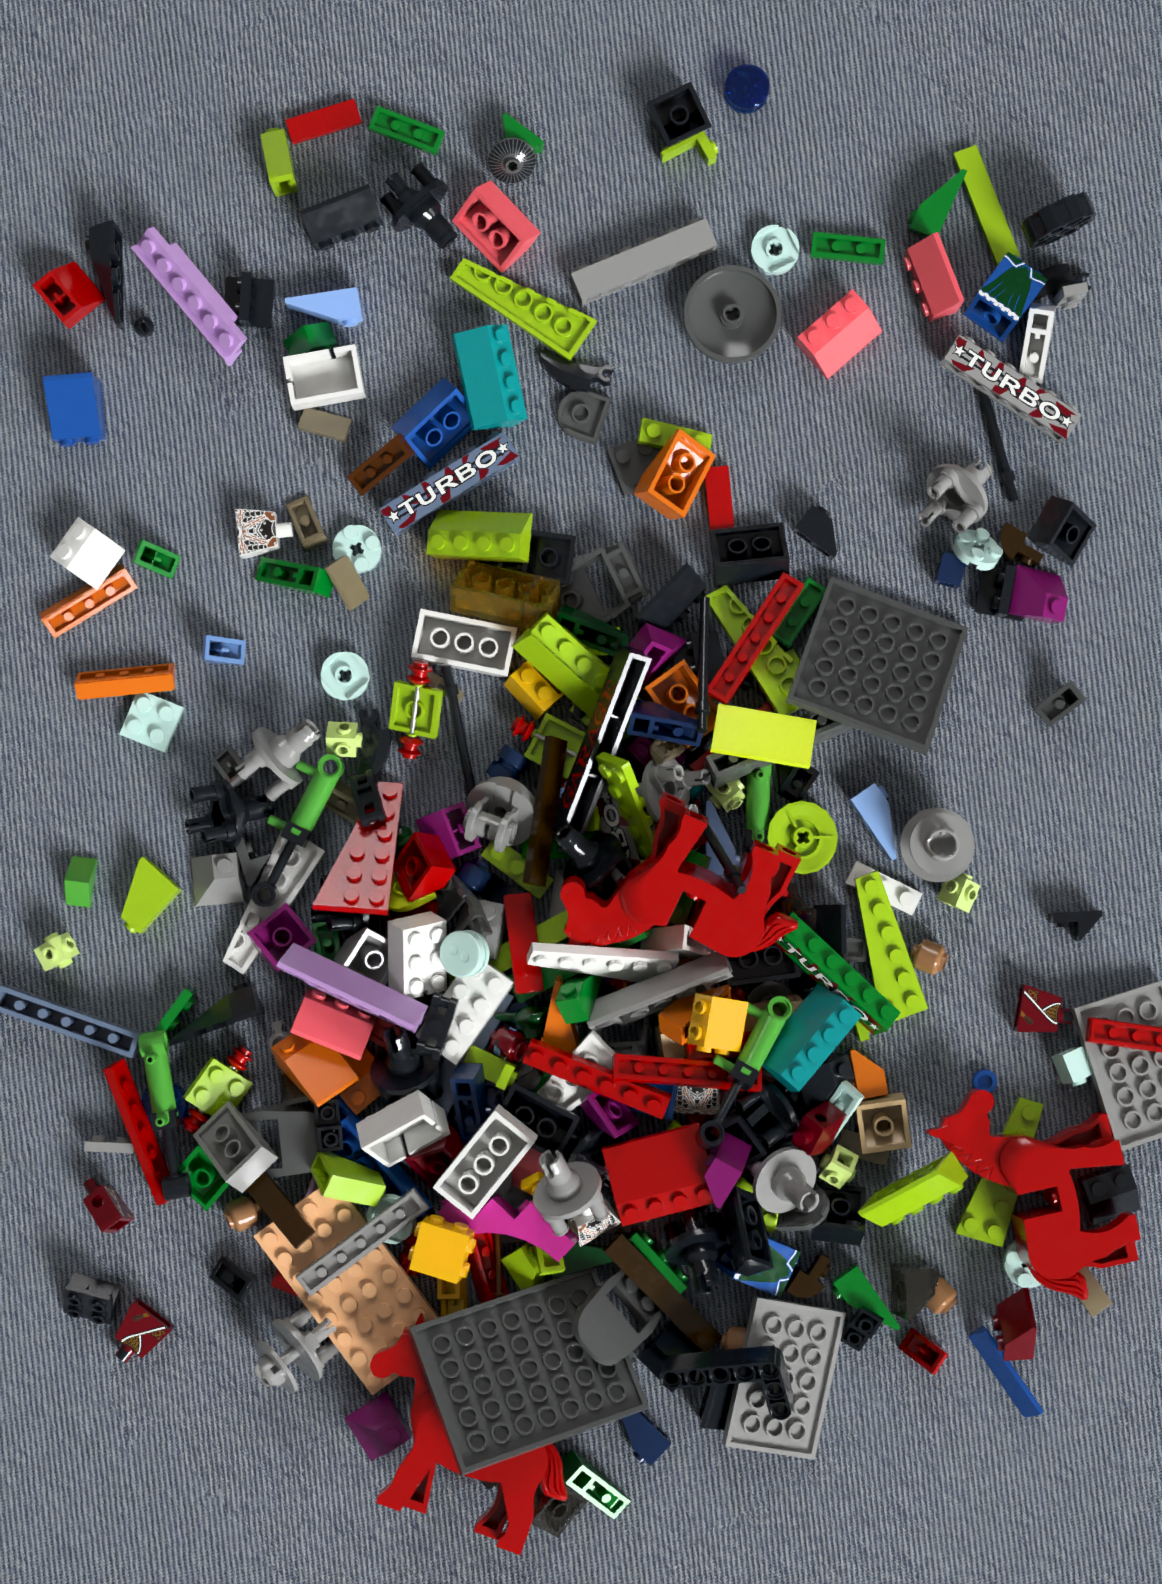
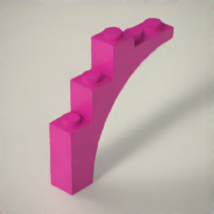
[438,1193,579,1262]

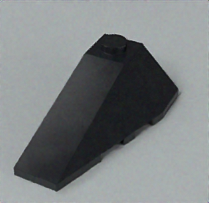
[85,220,124,329]
[168,982,264,1047]

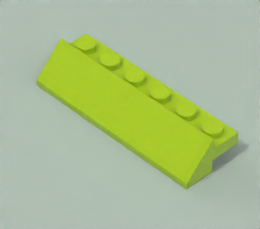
[511,612,642,742]

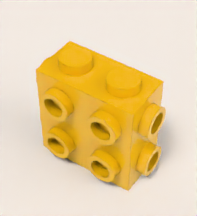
[687,993,749,1055]
[408,1215,476,1284]

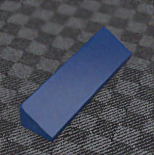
[969,1326,1043,1417]

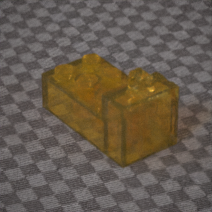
[450,560,560,637]

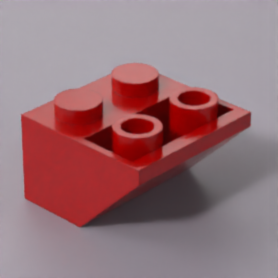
[32,261,106,329]

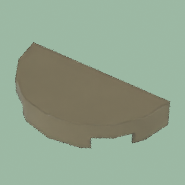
[650,739,686,765]

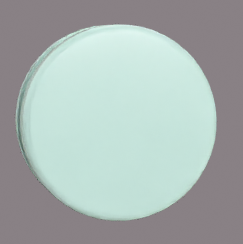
[440,930,490,977]

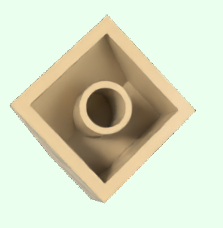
[855,1092,912,1154]

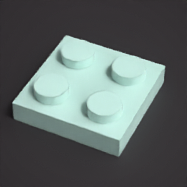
[120,693,184,753]

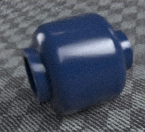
[456,858,492,895]

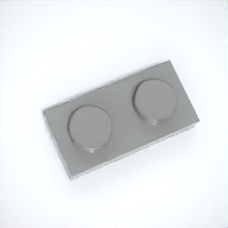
[1053,282,1089,310]
[84,1135,135,1154]

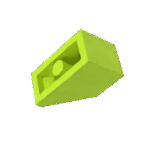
[501,1241,545,1290]

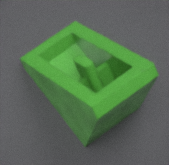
[64,856,98,908]

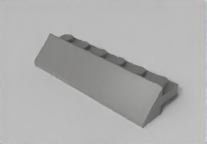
[587,952,733,1031]

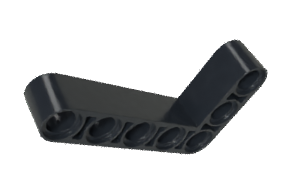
[660,1346,794,1420]

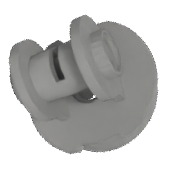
[463,776,535,853]

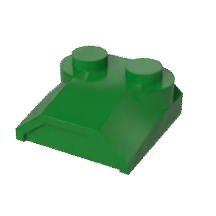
[179,1145,229,1211]

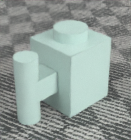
[1051,1046,1092,1086]

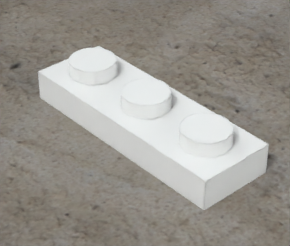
[845,861,923,916]

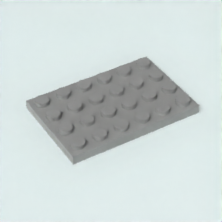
[1071,980,1162,1151]
[721,1296,846,1460]

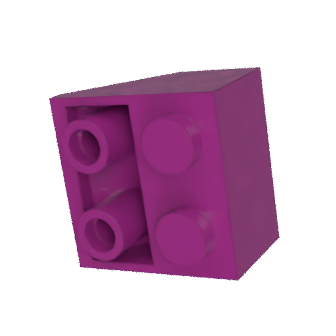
[628,623,687,684]
[415,801,481,859]

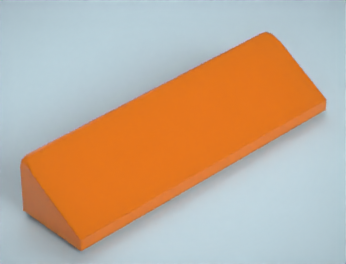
[40,563,138,638]
[74,663,175,700]

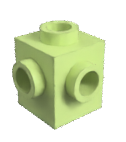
[326,721,362,757]
[705,779,746,813]
[937,873,980,913]
[34,932,80,971]
[818,1144,859,1189]

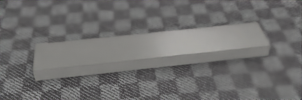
[295,1187,429,1297]

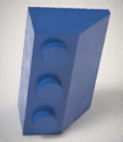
[391,377,472,470]

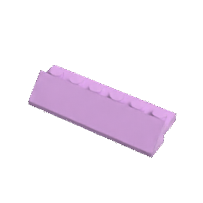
[130,226,247,367]
[276,943,428,1033]

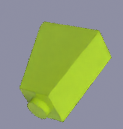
[260,128,299,197]
[121,856,183,934]
[310,1152,386,1207]

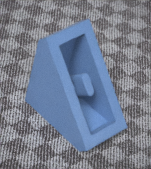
[202,635,246,665]

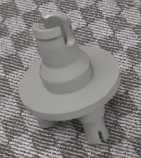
[917,458,992,534]
[235,719,321,802]
[635,758,711,822]
[745,1141,819,1213]
[533,1149,610,1236]

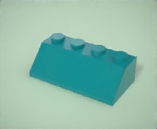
[451,324,528,430]
[762,984,862,1092]

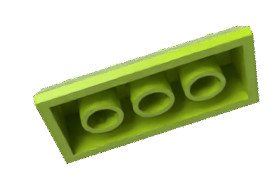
[426,510,533,563]
[858,1151,968,1227]

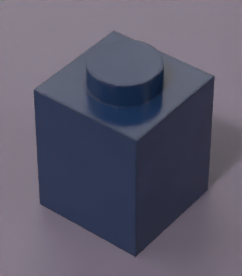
[933,550,966,589]

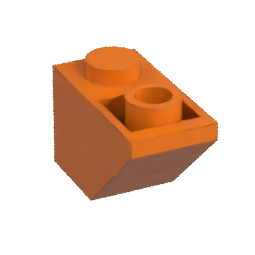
[848,1048,888,1099]

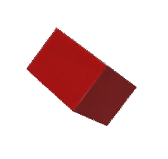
[898,1327,948,1375]

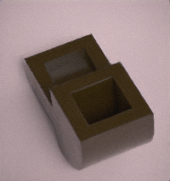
[996,522,1044,567]
[786,1251,831,1298]

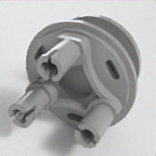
[900,808,975,882]
[254,1305,339,1393]

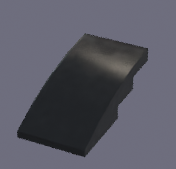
[472,530,576,585]

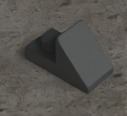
[1034,680,1087,727]
[236,837,271,887]

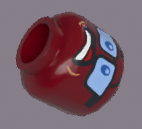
[489,1025,527,1062]

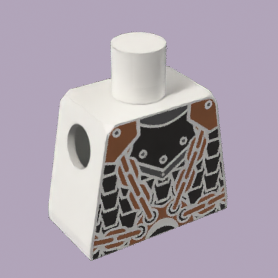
[235,509,293,559]
[673,1060,722,1115]
[568,1197,621,1247]

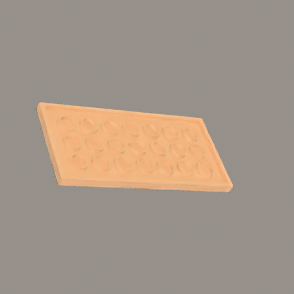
[254,1187,439,1395]

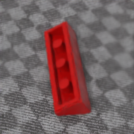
[503,892,545,994]
[468,1233,509,1304]

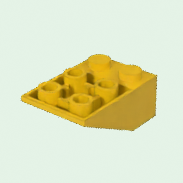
[504,661,565,721]

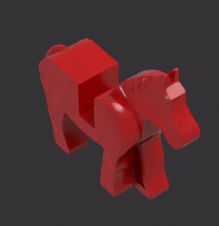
[560,791,801,957]
[926,1088,1141,1300]
[370,1313,568,1555]

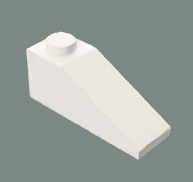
[1019,302,1056,384]

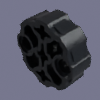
[1021,192,1097,248]

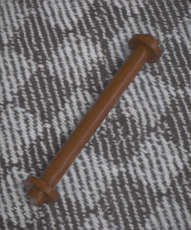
[493,1233,506,1298]

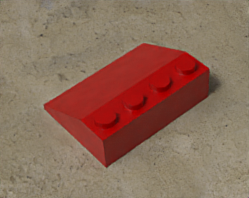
[602,1122,714,1227]

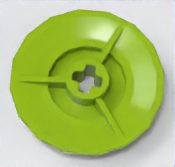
[767,801,838,875]

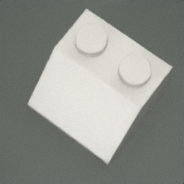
[50,517,126,590]

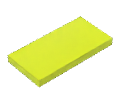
[710,703,817,769]

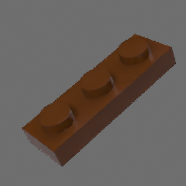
[347,433,415,496]

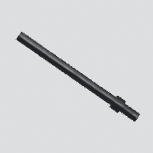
[977,389,1019,502]
[695,597,710,733]
[441,665,476,795]
[688,794,747,894]

